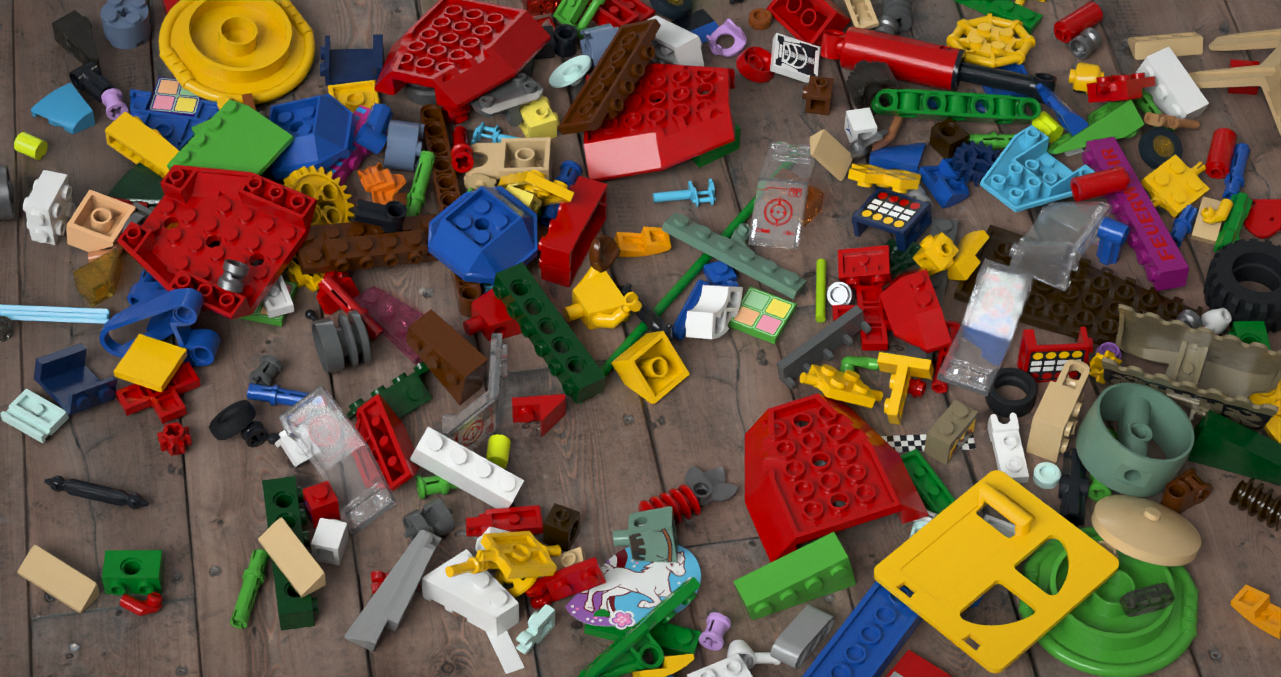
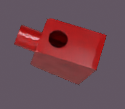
[463,289,522,342]

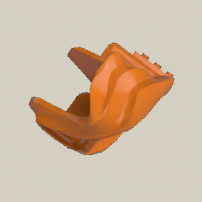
[357,162,407,206]

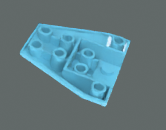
[980,125,1095,212]

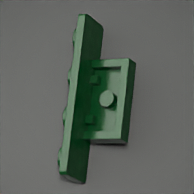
[345,361,432,420]

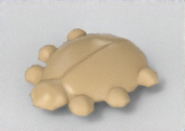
[463,173,496,190]

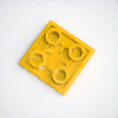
[114,334,187,393]

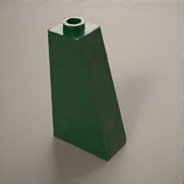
[1187,410,1281,485]

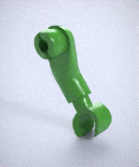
[840,356,892,374]

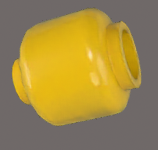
[1068,62,1104,95]

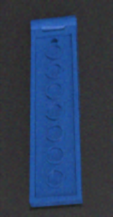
[802,581,923,677]

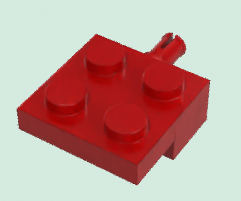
[589,0,655,28]
[1087,72,1156,103]

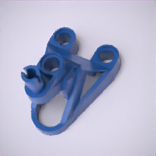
[99,270,221,367]

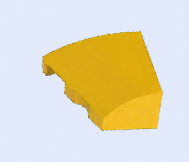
[947,230,990,280]

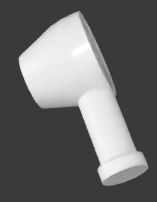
[1202,308,1232,335]
[727,640,780,670]

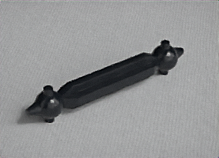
[617,283,673,341]
[44,476,149,509]

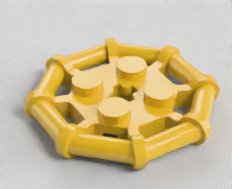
[946,13,1036,68]

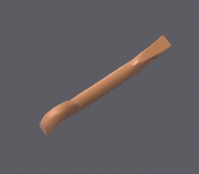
[872,116,905,151]

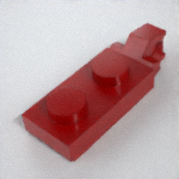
[465,505,543,537]

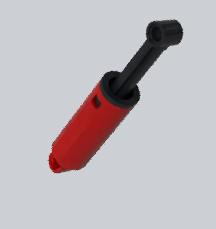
[820,27,1057,104]

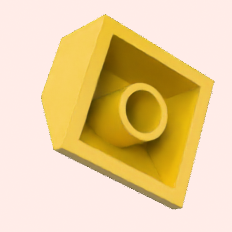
[611,331,690,404]

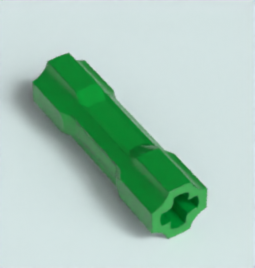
[1213,192,1253,253]

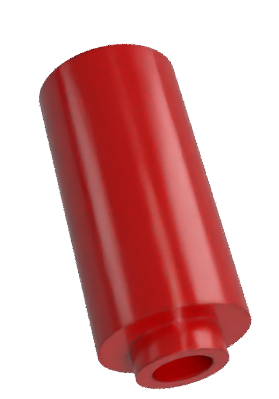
[1054,1,1103,43]
[1205,128,1237,179]
[1070,166,1130,202]

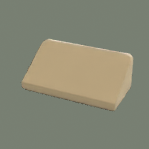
[810,129,853,181]

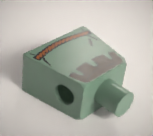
[613,506,678,563]

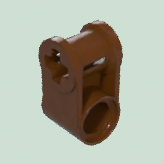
[1160,468,1213,514]

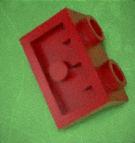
[838,245,893,289]

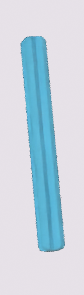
[0,304,110,324]

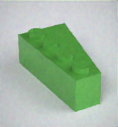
[733,532,856,620]

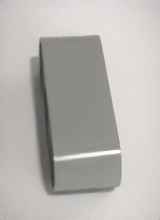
[770,604,835,670]

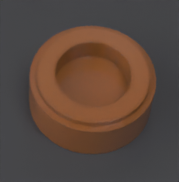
[748,8,772,30]

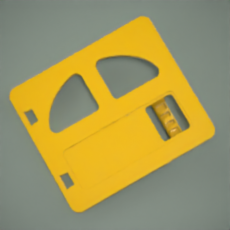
[874,470,1119,673]

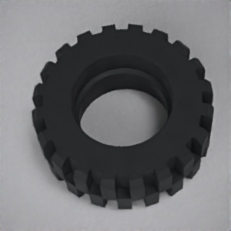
[1203,238,1281,334]

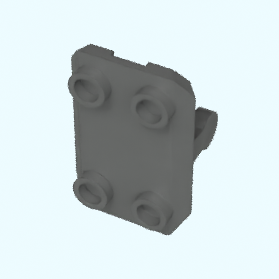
[467,73,544,127]

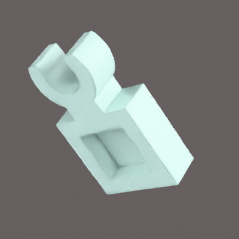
[516,604,555,655]

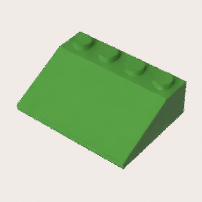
[167,99,294,176]

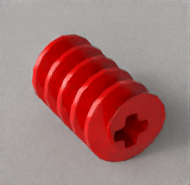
[638,485,701,524]

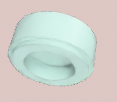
[1033,462,1061,489]

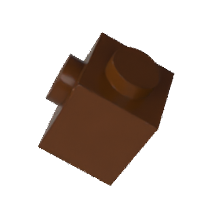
[802,75,834,116]

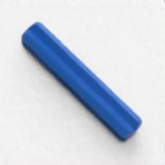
[671,279,710,340]

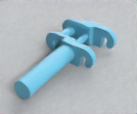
[471,122,520,145]
[653,179,716,207]

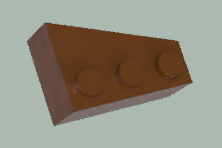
[406,309,488,405]

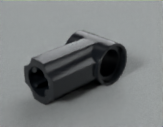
[69,61,115,103]
[354,199,407,233]

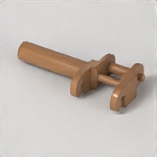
[1144,112,1200,130]

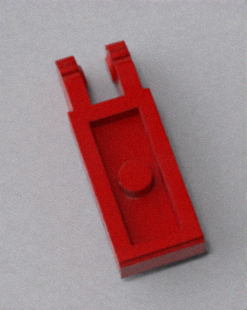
[525,557,606,610]

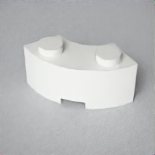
[685,285,743,339]

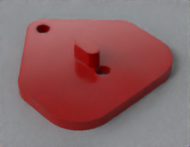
[1244,199,1281,239]

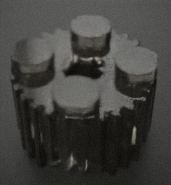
[845,60,899,116]

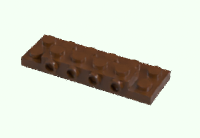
[558,19,661,135]
[296,214,439,275]

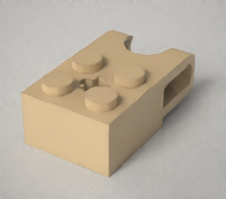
[464,137,553,191]
[1026,359,1090,463]

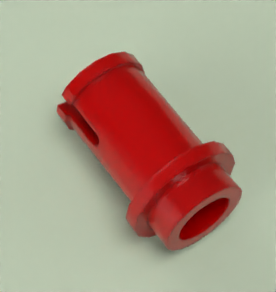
[907,378,927,399]

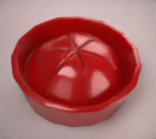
[736,46,775,83]

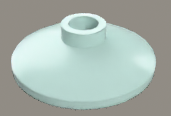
[549,55,592,88]

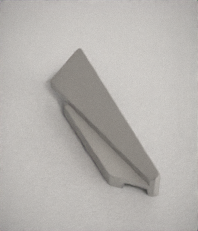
[344,530,441,652]

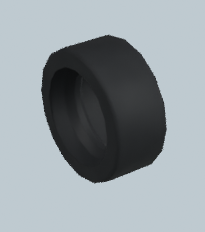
[985,367,1037,418]

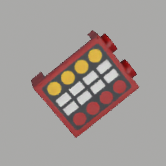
[1017,327,1093,383]

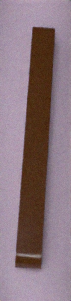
[420,104,481,317]

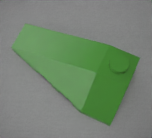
[1047,100,1145,154]

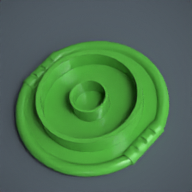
[1019,527,1199,677]

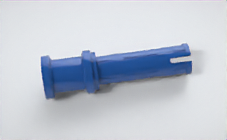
[540,160,582,227]

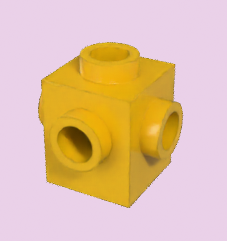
[913,232,959,276]

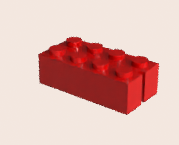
[538,176,608,288]

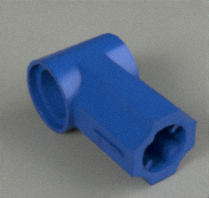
[355,103,393,155]
[1096,216,1130,266]

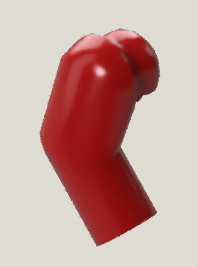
[119,592,163,616]

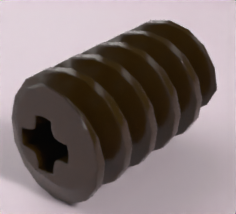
[1229,478,1281,532]

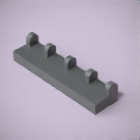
[776,305,872,389]

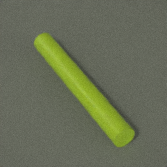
[815,259,826,323]

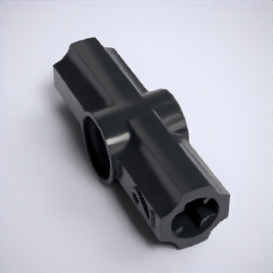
[1058,449,1089,527]

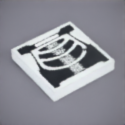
[770,33,820,83]

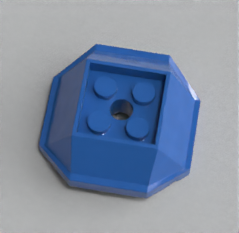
[262,94,357,180]
[428,186,538,285]

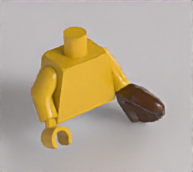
[563,235,642,330]

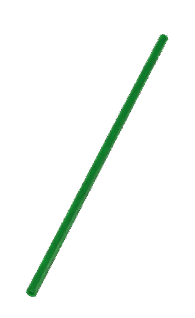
[579,148,806,404]

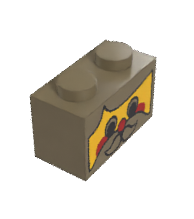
[924,399,978,465]

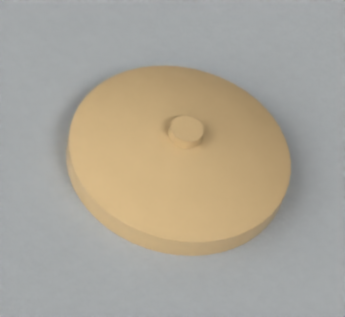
[1091,494,1201,566]

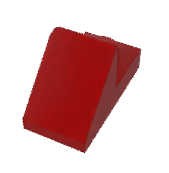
[316,271,359,315]
[512,394,566,436]

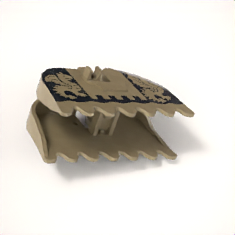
[1102,304,1281,430]

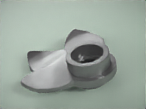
[848,129,889,159]
[685,466,738,506]

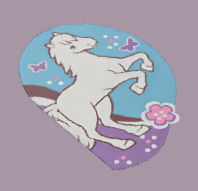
[565,545,701,630]

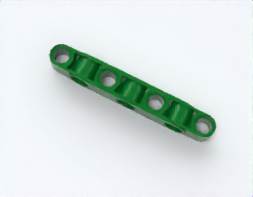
[871,89,1041,124]

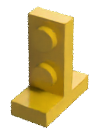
[877,352,934,425]

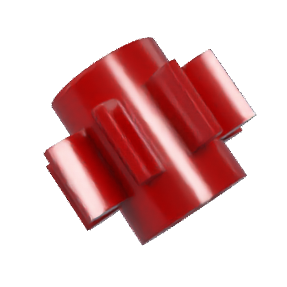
[440,104,471,125]
[157,422,192,456]

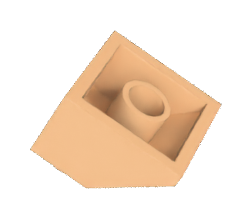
[66,190,136,252]

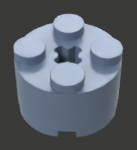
[100,0,152,49]
[580,23,619,75]
[384,120,425,172]

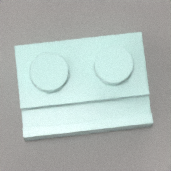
[0,389,69,443]

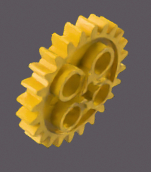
[283,165,354,226]

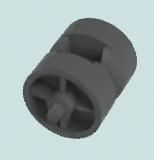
[402,498,455,541]

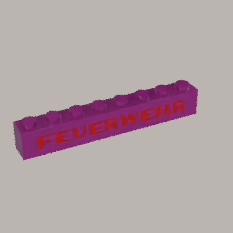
[1082,137,1189,291]

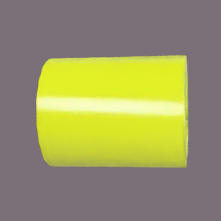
[1031,111,1064,143]
[14,132,48,160]
[486,434,511,469]

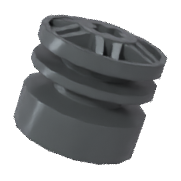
[311,310,371,374]

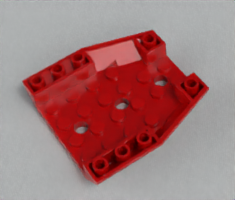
[374,0,551,109]
[583,63,735,181]
[117,165,317,320]
[745,393,928,563]

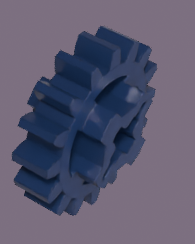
[951,140,1000,187]

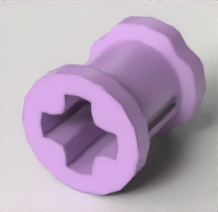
[101,88,128,121]
[699,612,731,651]

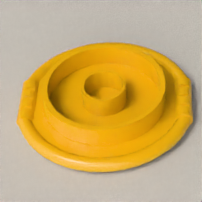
[158,0,316,105]

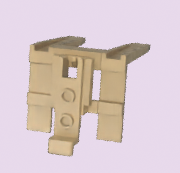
[1188,28,1281,136]

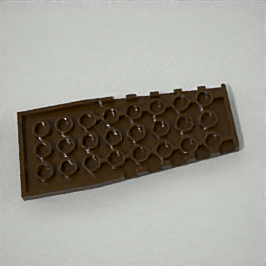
[954,224,1203,352]

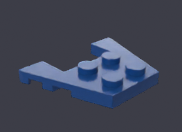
[130,89,219,151]

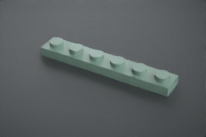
[662,212,807,300]

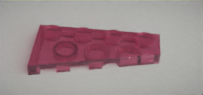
[353,286,424,365]

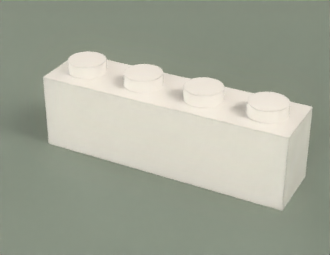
[410,427,524,509]

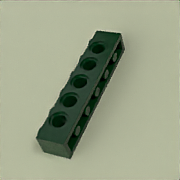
[493,262,606,404]
[262,476,319,631]

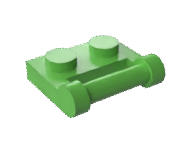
[553,0,606,39]

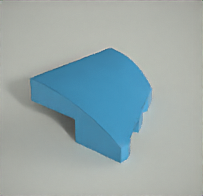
[30,82,95,134]

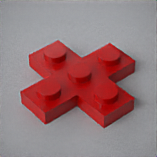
[832,285,892,351]
[115,362,201,424]

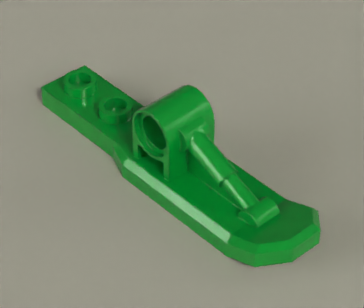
[578,577,701,677]

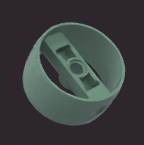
[1076,383,1195,497]

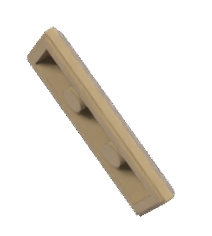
[1128,32,1203,60]
[258,517,326,598]
[17,545,100,614]

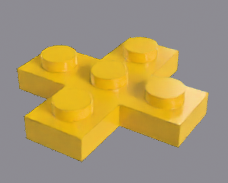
[848,164,921,193]

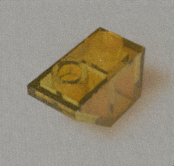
[73,248,122,307]

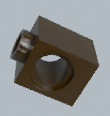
[929,118,969,159]
[543,503,580,552]

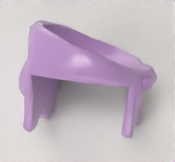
[706,18,747,57]

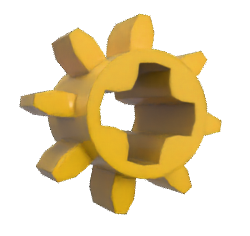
[1089,350,1122,384]

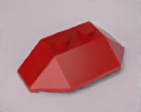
[880,267,952,353]
[351,394,420,491]

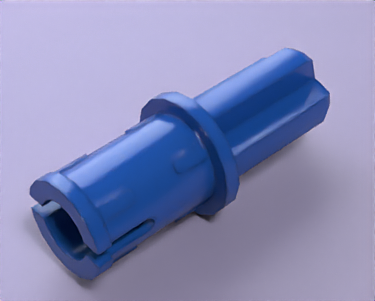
[1170,205,1198,248]

